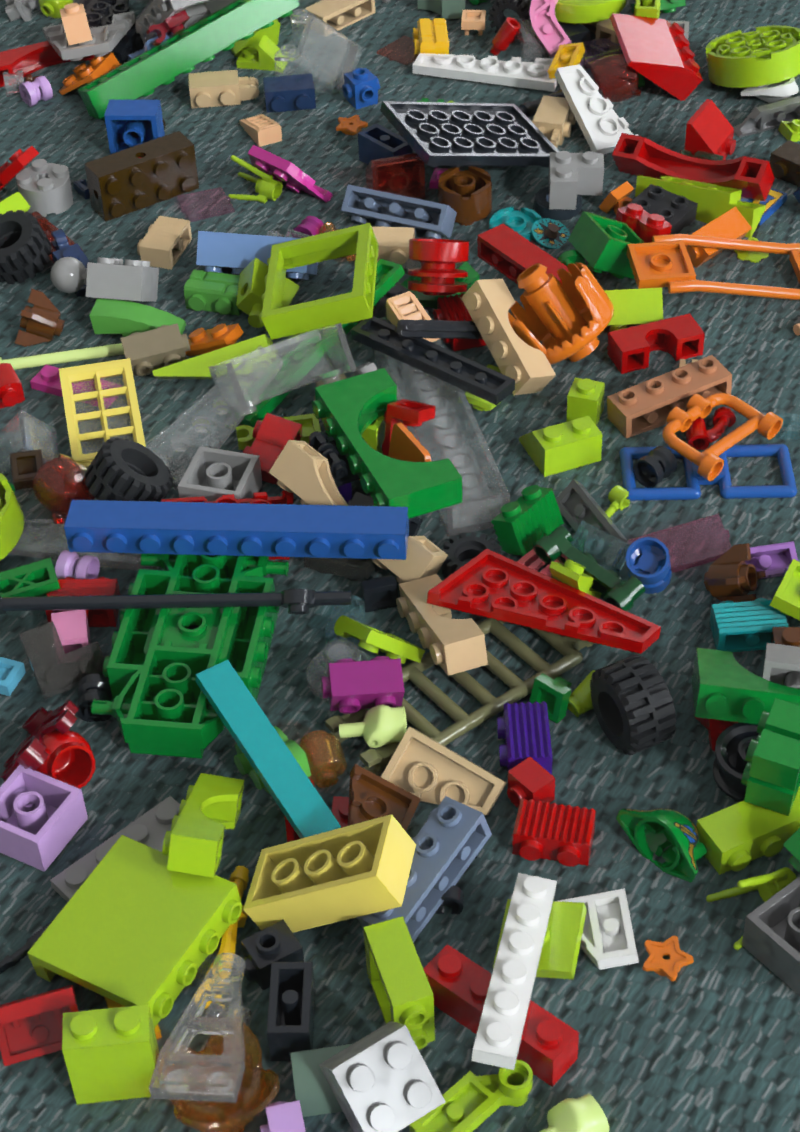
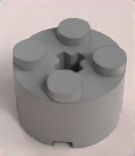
[16,159,73,217]

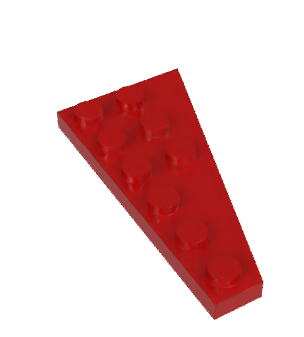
[427,549,661,654]

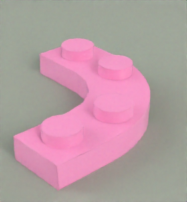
[530,0,571,58]

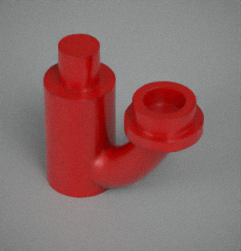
[490,17,521,55]
[685,407,736,450]

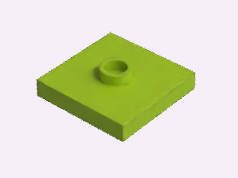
[493,899,587,979]

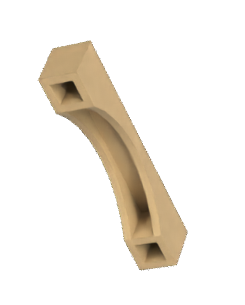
[269,440,448,584]

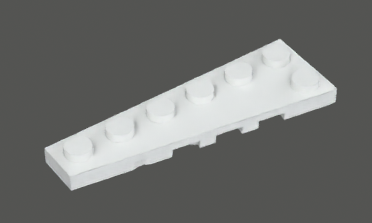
[412,53,558,92]

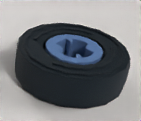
[534,186,582,221]

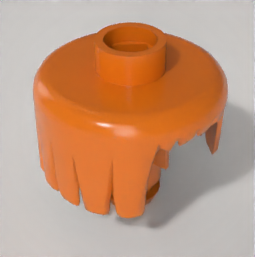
[508,262,614,365]

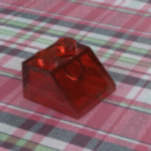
[365,153,425,199]

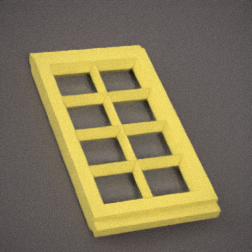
[59,358,146,473]

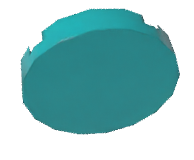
[489,207,542,241]

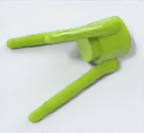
[228,155,283,204]
[706,867,797,950]

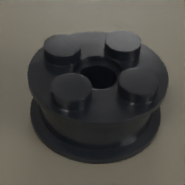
[713,722,761,802]

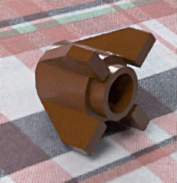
[15,289,65,347]
[704,543,766,602]

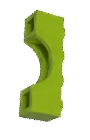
[162,773,245,878]

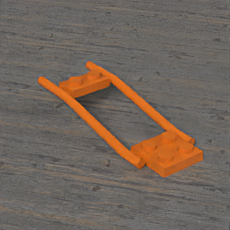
[627,234,800,300]

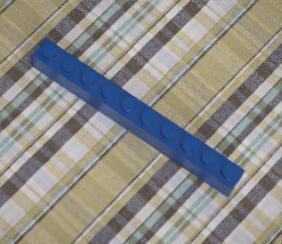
[64,500,409,560]

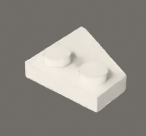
[558,888,639,970]

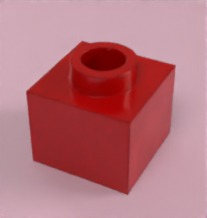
[507,757,555,808]

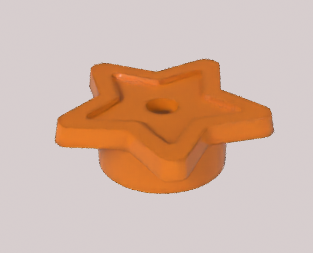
[336,115,368,135]
[642,936,694,981]

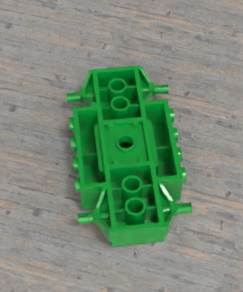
[91,554,289,759]

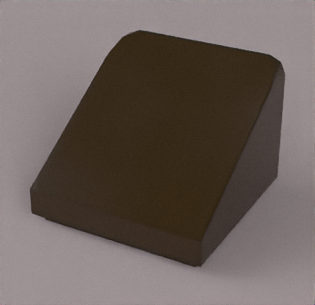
[10,449,47,490]

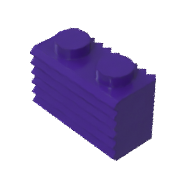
[497,701,553,776]

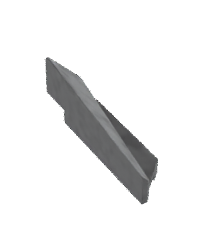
[733,96,800,138]

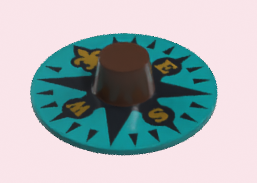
[531,218,570,249]

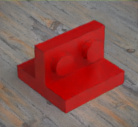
[0,984,79,1066]

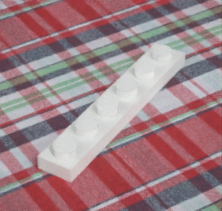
[471,873,557,1070]

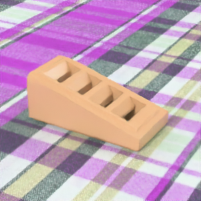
[239,114,282,147]
[386,291,441,342]

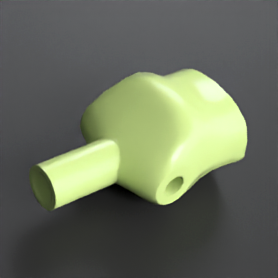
[339,705,407,748]
[539,1093,610,1132]

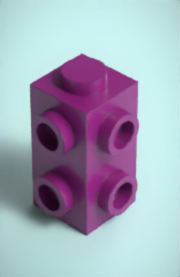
[321,656,405,714]

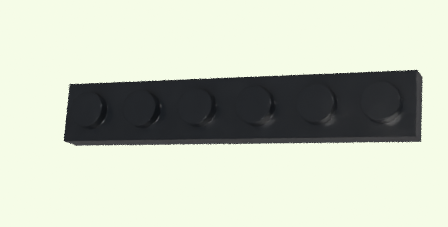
[351,316,515,405]

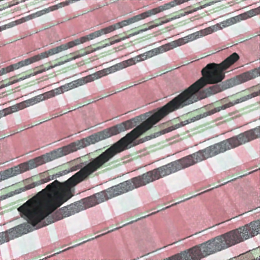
[0,589,352,615]

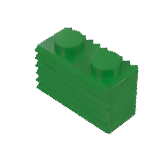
[491,485,564,556]

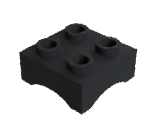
[629,184,698,234]

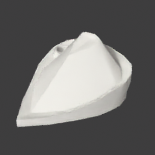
[741,77,799,103]

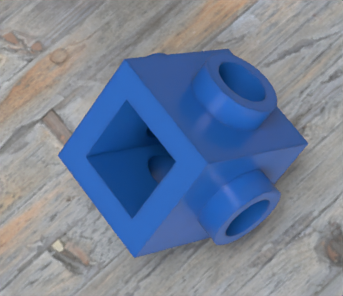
[342,68,380,109]

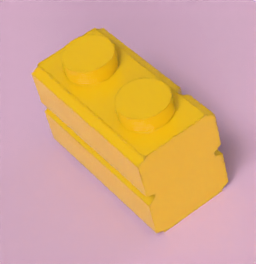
[413,18,449,54]

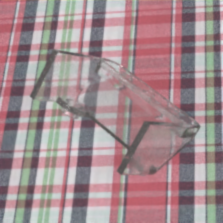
[208,323,357,417]

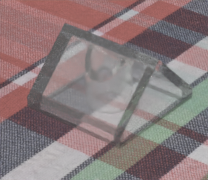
[0,410,60,478]

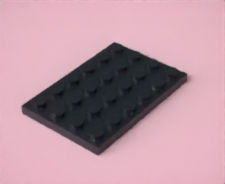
[380,101,559,167]

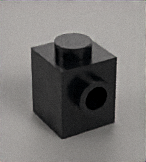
[239,920,304,990]

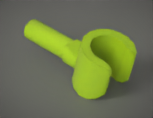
[605,485,630,518]

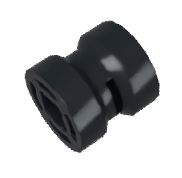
[633,446,678,488]
[77,673,112,722]

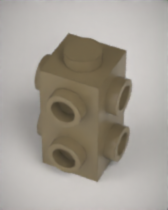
[120,323,191,376]

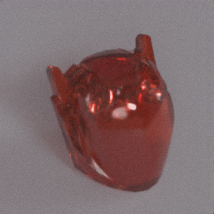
[588,54,641,102]
[33,454,95,528]

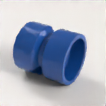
[625,537,672,594]

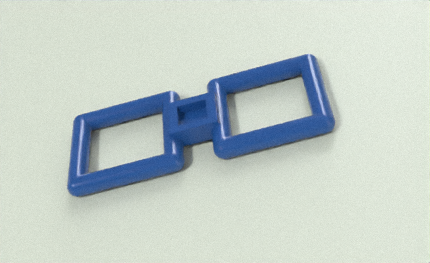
[619,444,797,501]

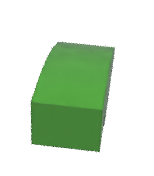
[89,299,186,337]

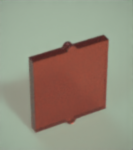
[377,35,419,66]

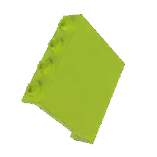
[27,835,243,1028]

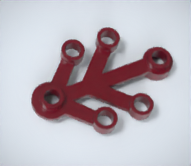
[0,699,79,781]

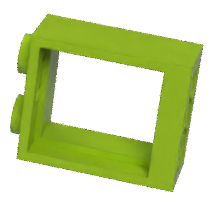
[363,916,435,1050]

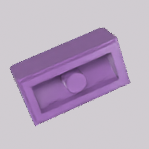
[745,541,798,579]

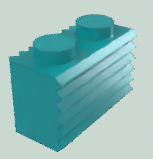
[709,598,789,652]

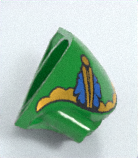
[616,808,707,883]

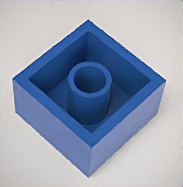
[104,100,165,154]

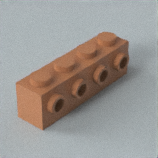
[607,355,732,438]

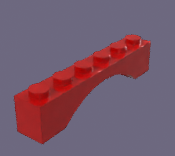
[0,41,112,87]
[612,133,775,201]

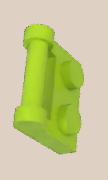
[334,615,425,664]

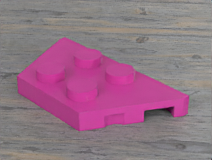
[248,145,333,203]

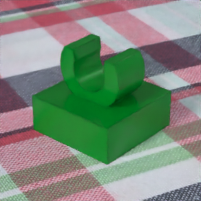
[530,673,572,724]

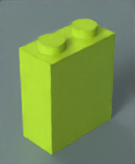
[62,1004,161,1105]

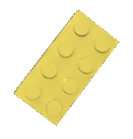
[243,814,416,933]

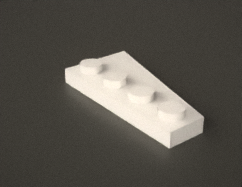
[555,64,638,154]

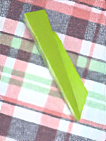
[635,175,766,238]

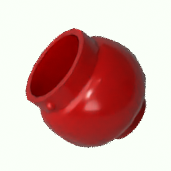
[35,730,96,789]

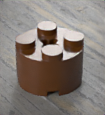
[438,166,492,226]

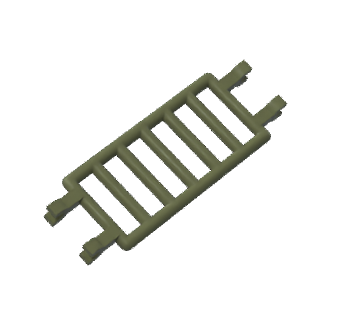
[325,618,595,775]

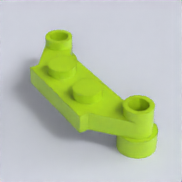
[409,1059,533,1132]

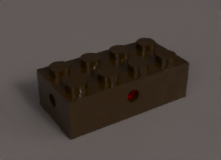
[84,131,199,222]

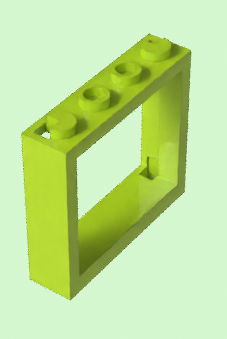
[259,223,379,340]

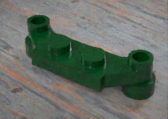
[533,526,645,612]

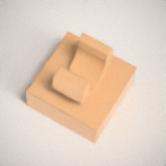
[461,10,486,36]

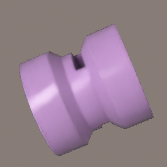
[19,76,53,107]
[55,550,100,579]

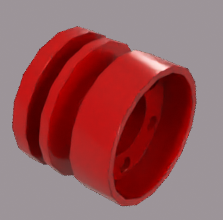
[408,239,469,296]

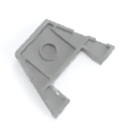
[43,11,136,61]

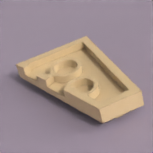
[381,727,507,815]

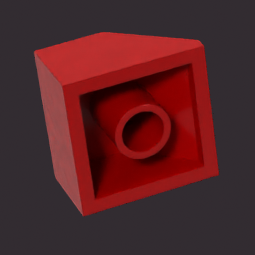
[684,99,736,160]

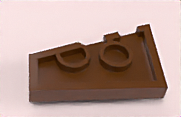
[348,764,421,831]

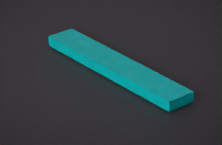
[196,660,341,839]

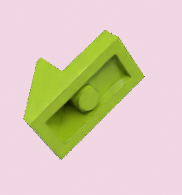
[236,35,289,71]

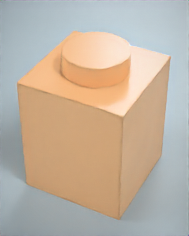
[59,3,92,45]

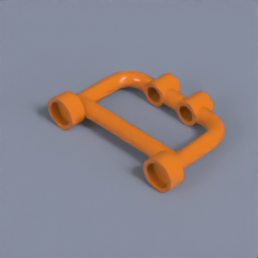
[662,393,783,481]

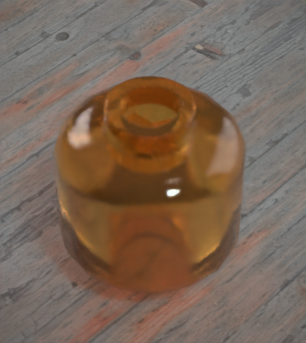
[298,730,347,788]

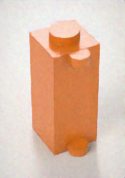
[685,206,752,268]

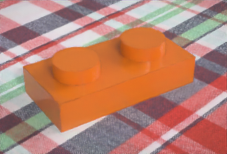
[186,323,244,356]

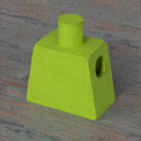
[236,257,300,328]

